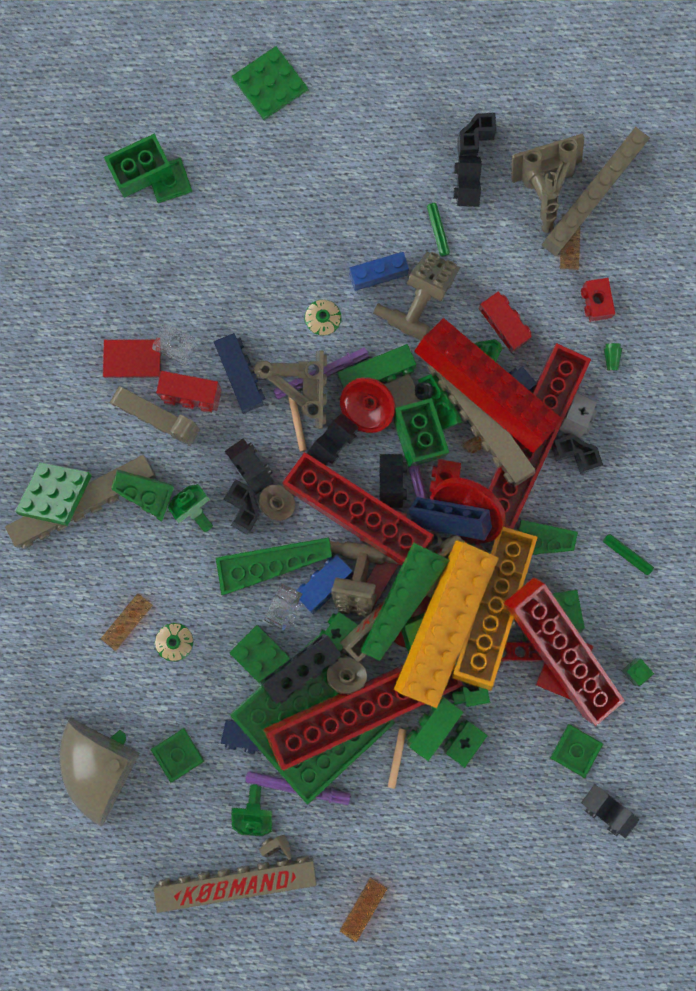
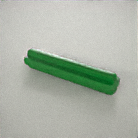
[427,203,450,257]
[603,534,654,575]

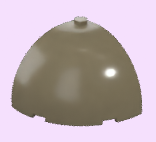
[59,718,140,827]

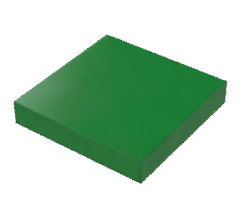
[152,157,193,203]
[550,724,603,778]
[150,728,204,783]

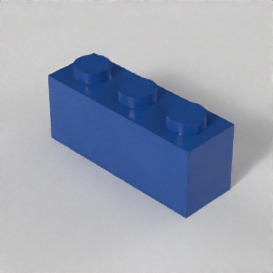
[349,251,409,291]
[295,555,354,615]

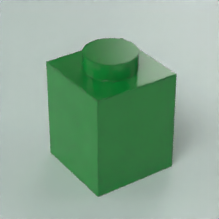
[621,658,654,687]

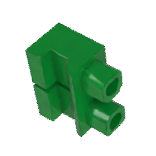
[451,686,490,707]

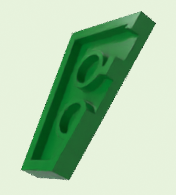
[111,469,174,522]

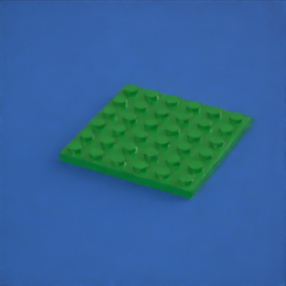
[229,634,395,805]

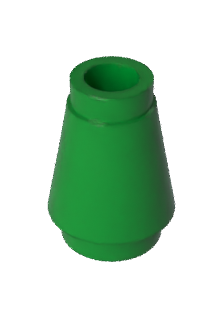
[604,343,623,371]

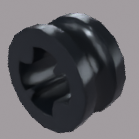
[415,382,434,400]

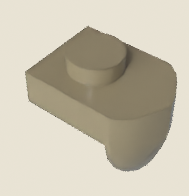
[259,835,291,860]

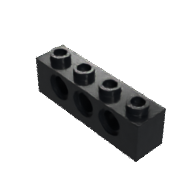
[260,634,341,704]

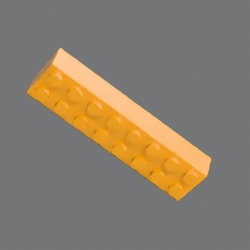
[453,527,537,691]
[394,541,499,708]

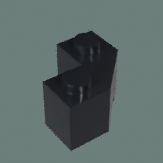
[457,113,497,156]
[453,156,482,207]
[307,413,359,466]
[551,434,603,474]
[225,438,274,495]
[379,454,407,508]
[223,479,260,535]
[581,784,640,839]

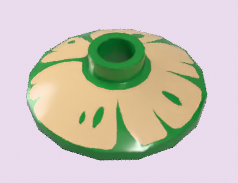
[304,299,341,336]
[155,623,194,662]

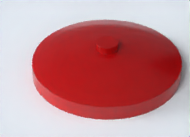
[430,478,506,543]

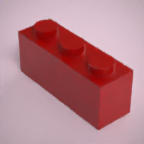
[478,291,532,353]

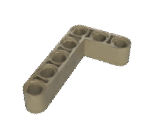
[109,386,200,446]

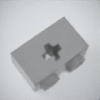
[559,393,597,439]

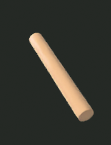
[288,396,307,452]
[388,728,407,789]

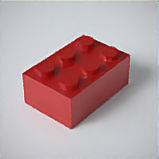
[156,371,222,413]

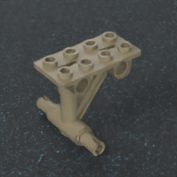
[511,134,585,233]
[373,252,460,341]
[254,350,327,429]
[330,541,400,618]

